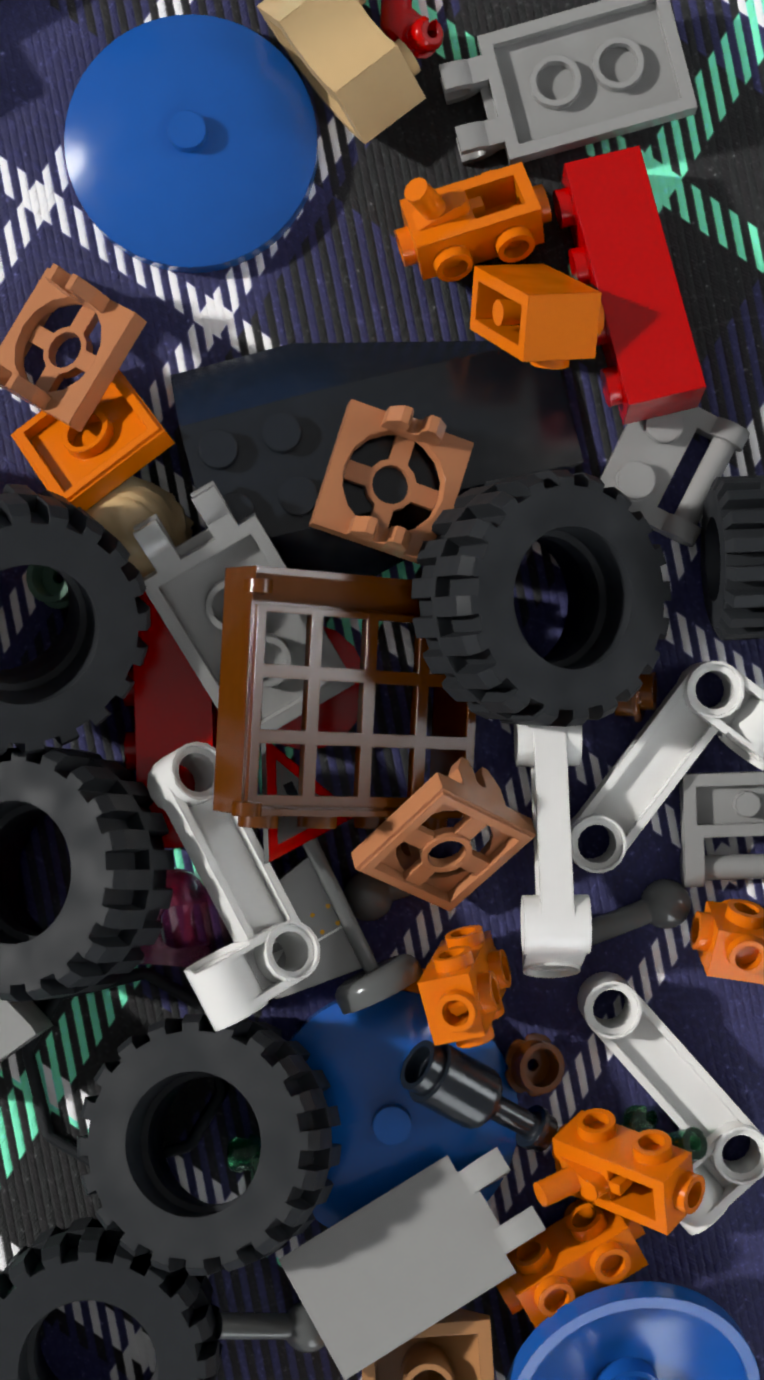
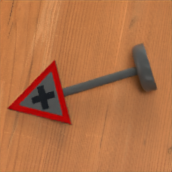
[261,743,423,1015]

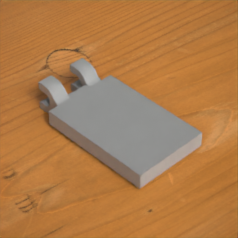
[439,0,698,165]
[133,480,355,730]
[278,1147,546,1380]

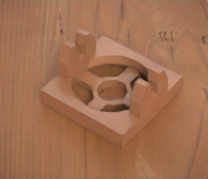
[0,263,147,433]
[309,399,474,566]
[351,757,537,911]

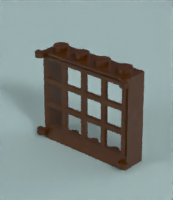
[213,565,476,830]

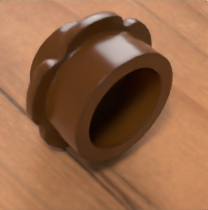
[614,672,657,723]
[504,1033,565,1097]

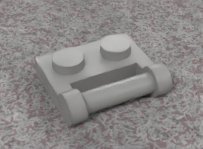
[600,407,750,547]
[679,771,764,888]

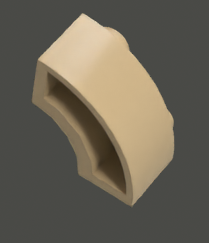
[257,0,426,144]

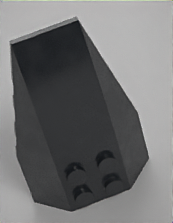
[170,341,584,576]

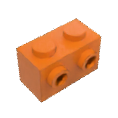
[470,263,604,370]

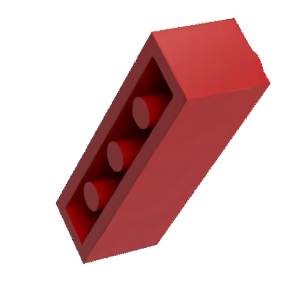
[553,145,706,425]
[123,592,218,848]

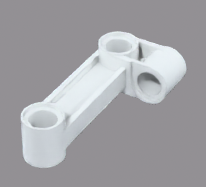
[570,661,764,873]
[514,724,592,978]
[147,741,320,1031]
[577,972,764,1235]

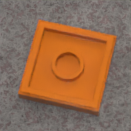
[11,369,175,511]

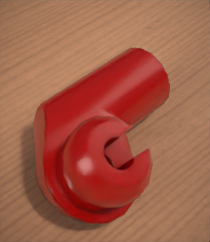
[380,0,444,59]

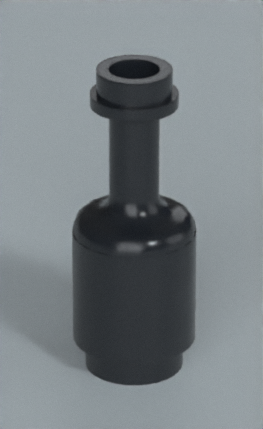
[400,1040,558,1152]

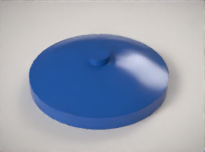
[64,14,318,273]
[289,990,518,1228]
[506,1281,760,1380]

